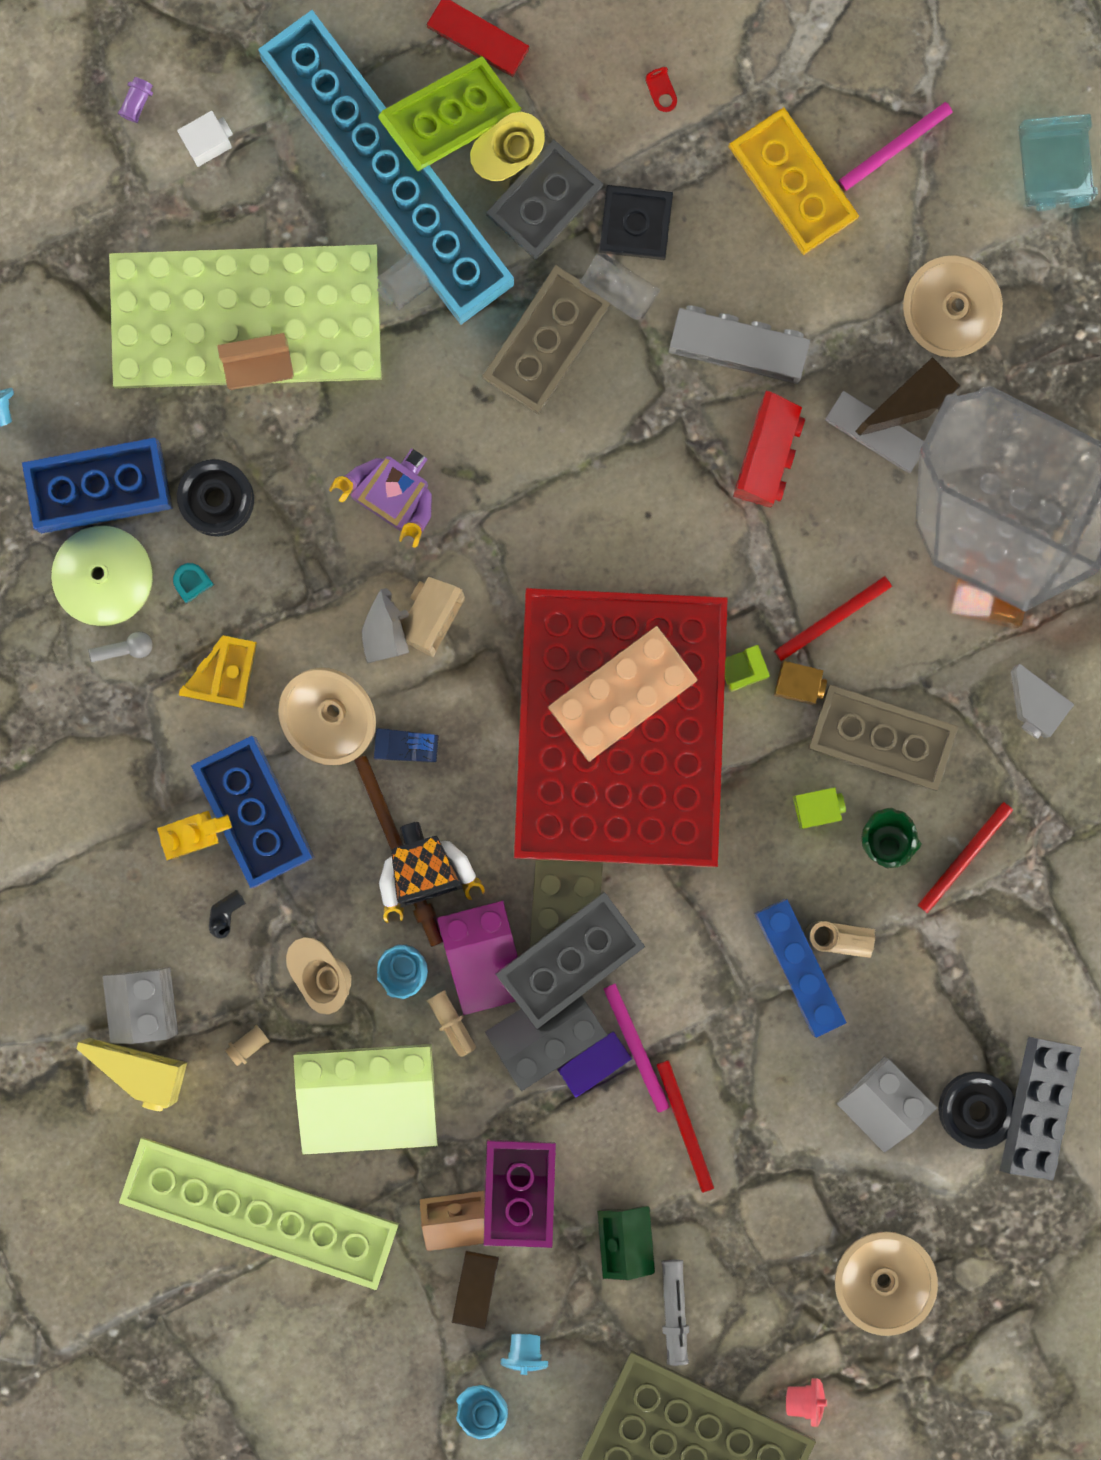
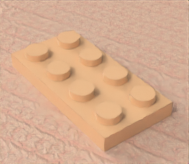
[548,626,698,762]

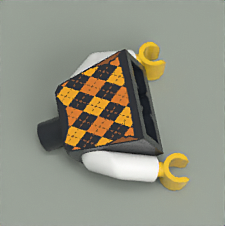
[379,822,485,923]

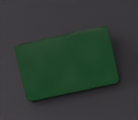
[597,1206,655,1280]

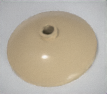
[903,255,1003,357]
[278,668,376,765]
[835,1231,938,1336]

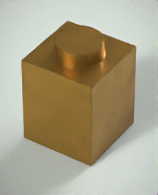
[774,661,827,705]

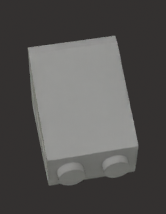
[103,967,178,1044]

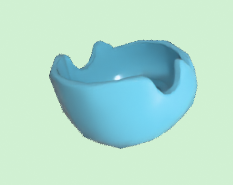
[377,945,428,999]
[456,1385,508,1440]

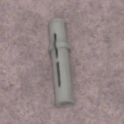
[661,1259,690,1366]

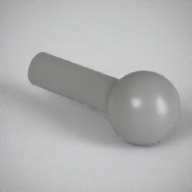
[88,631,153,662]

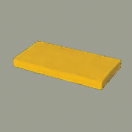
[728,107,859,255]

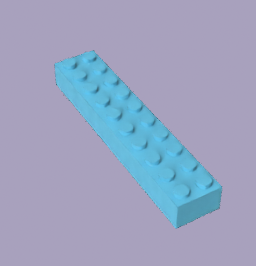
[258,10,514,325]

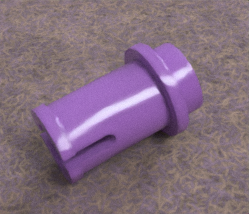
[118,77,153,123]

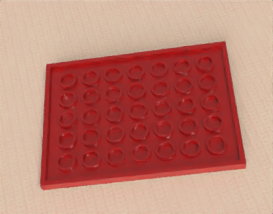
[514,588,728,867]

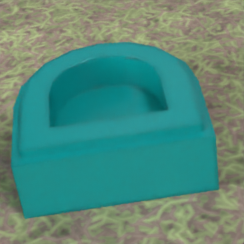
[173,563,214,604]

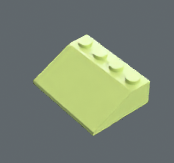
[293,1044,438,1154]

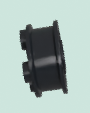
[177,459,254,537]
[938,1072,1015,1149]

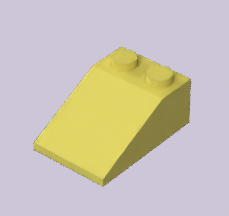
[76,1038,187,1111]

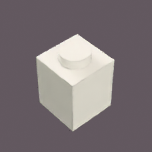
[177,111,233,167]

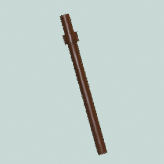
[354,755,443,947]

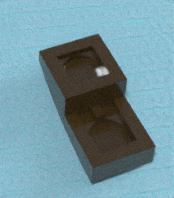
[452,1251,499,1329]

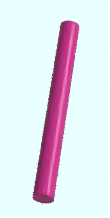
[838,102,953,192]
[603,983,670,1113]

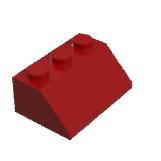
[733,390,805,508]

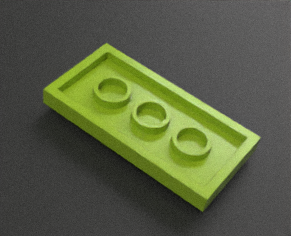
[378,56,521,171]

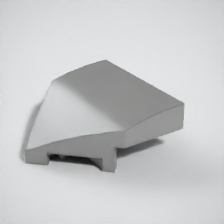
[362,588,409,663]

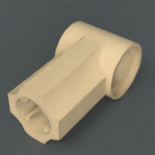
[804,921,875,958]

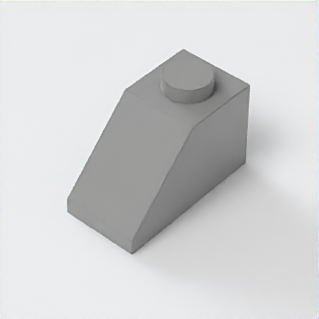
[1011,664,1074,739]

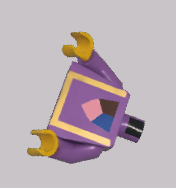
[329,448,432,548]

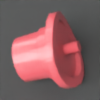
[786,1378,827,1427]

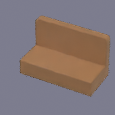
[217,333,294,390]
[420,1191,485,1251]

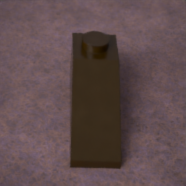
[855,357,960,436]

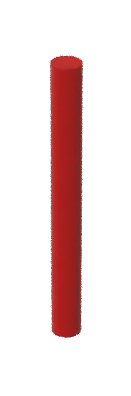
[774,576,892,662]
[917,802,1014,914]
[656,1060,714,1193]

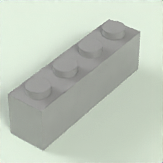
[668,305,810,384]

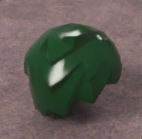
[861,808,922,869]

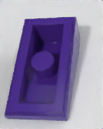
[557,1031,632,1098]

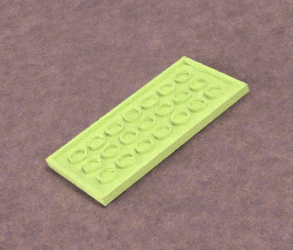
[109,244,382,389]

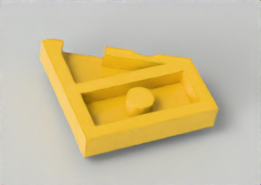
[179,635,257,709]

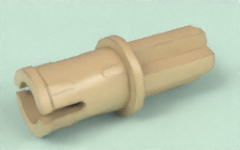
[426,990,476,1057]

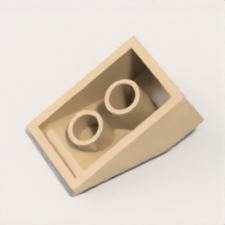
[400,577,465,657]

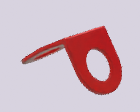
[645,67,677,112]

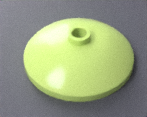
[51,526,153,626]

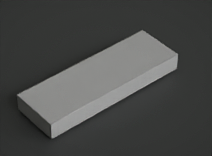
[825,391,928,474]

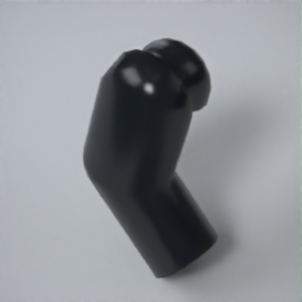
[208,890,246,939]

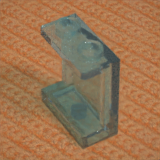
[1018,114,1098,211]

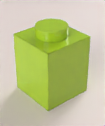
[793,787,846,829]

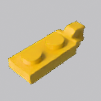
[157,811,232,861]

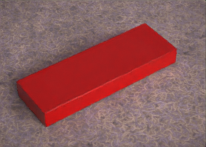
[426,0,530,77]

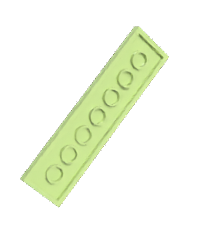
[119,1137,399,1290]

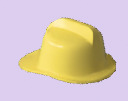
[470,112,545,181]

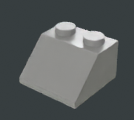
[836,1056,937,1153]

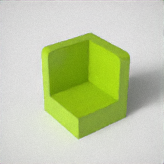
[725,645,770,692]

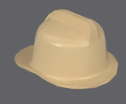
[286,937,352,1015]

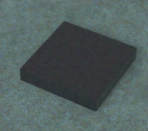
[599,185,673,260]

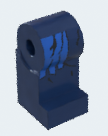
[374,728,439,762]

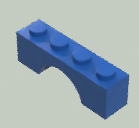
[754,899,847,1038]

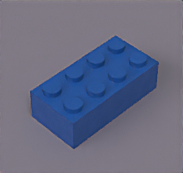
[22,438,173,534]
[191,736,315,888]

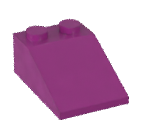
[437,900,518,1015]
[483,1140,556,1248]

